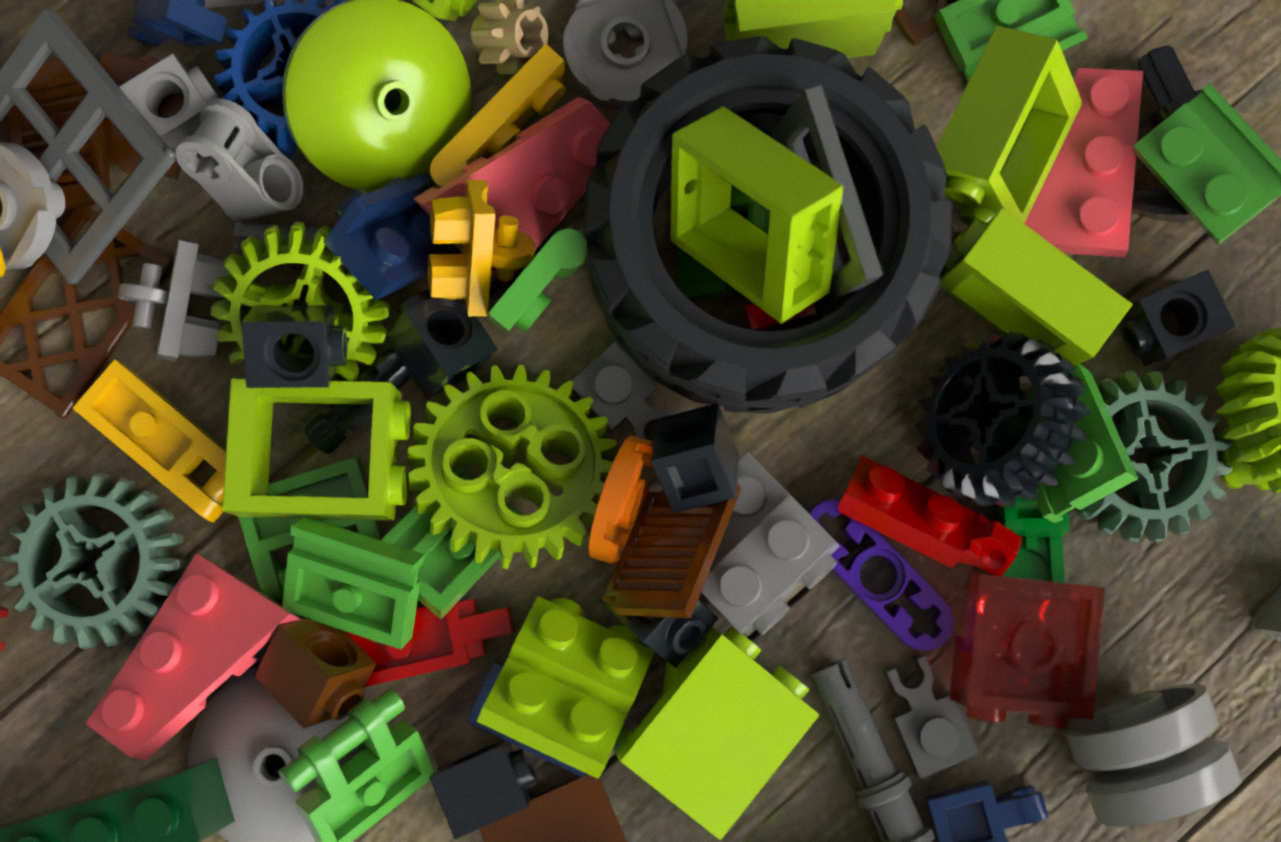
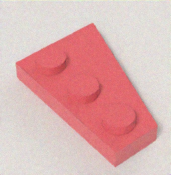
[1024,68,1143,258]
[414,97,610,284]
[85,553,303,761]

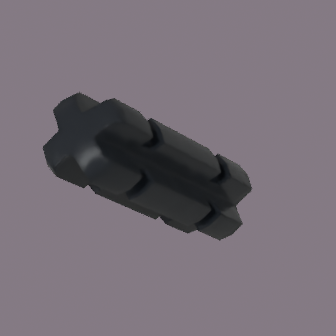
[304,349,412,454]

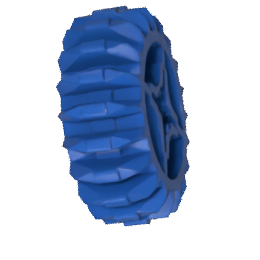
[214,0,344,159]

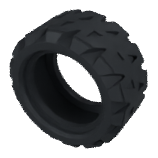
[584,36,952,414]

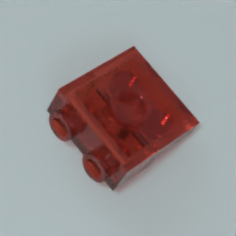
[949,573,1105,728]

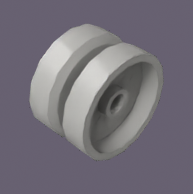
[1064,683,1242,827]

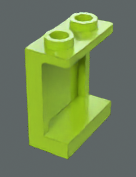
[613,626,820,841]

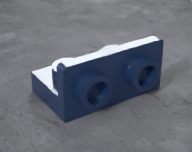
[324,173,461,300]

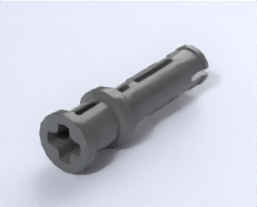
[808,658,936,842]

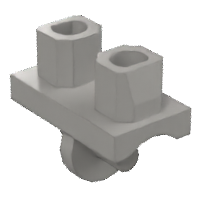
[117,240,230,362]

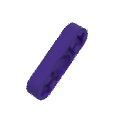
[808,500,954,651]

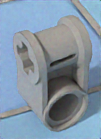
[175,98,303,223]

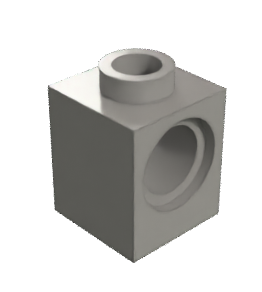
[119,53,219,150]

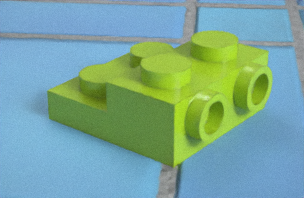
[477,596,655,779]

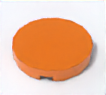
[589,434,654,565]

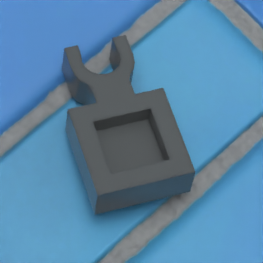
[572,341,670,439]
[883,654,979,779]

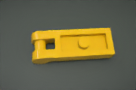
[430,44,567,189]
[72,359,226,523]

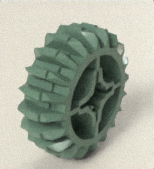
[1077,371,1233,542]
[0,473,186,649]

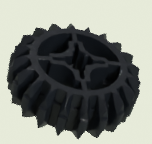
[914,331,1091,508]

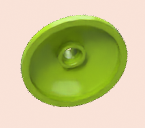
[282,0,471,192]

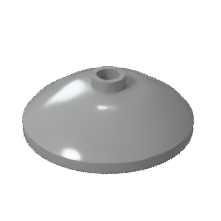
[188,668,366,842]

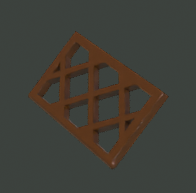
[0,206,174,419]

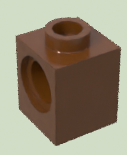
[254,618,377,729]

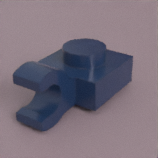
[127,0,227,47]
[924,780,1049,842]

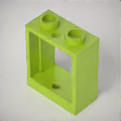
[937,26,1083,226]
[670,106,843,324]
[940,208,1133,366]
[222,379,411,521]

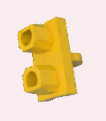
[427,180,535,317]

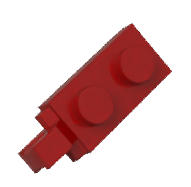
[837,455,1022,578]
[345,598,516,687]

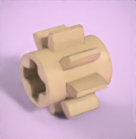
[471,0,548,75]

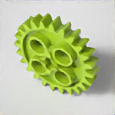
[407,365,617,569]

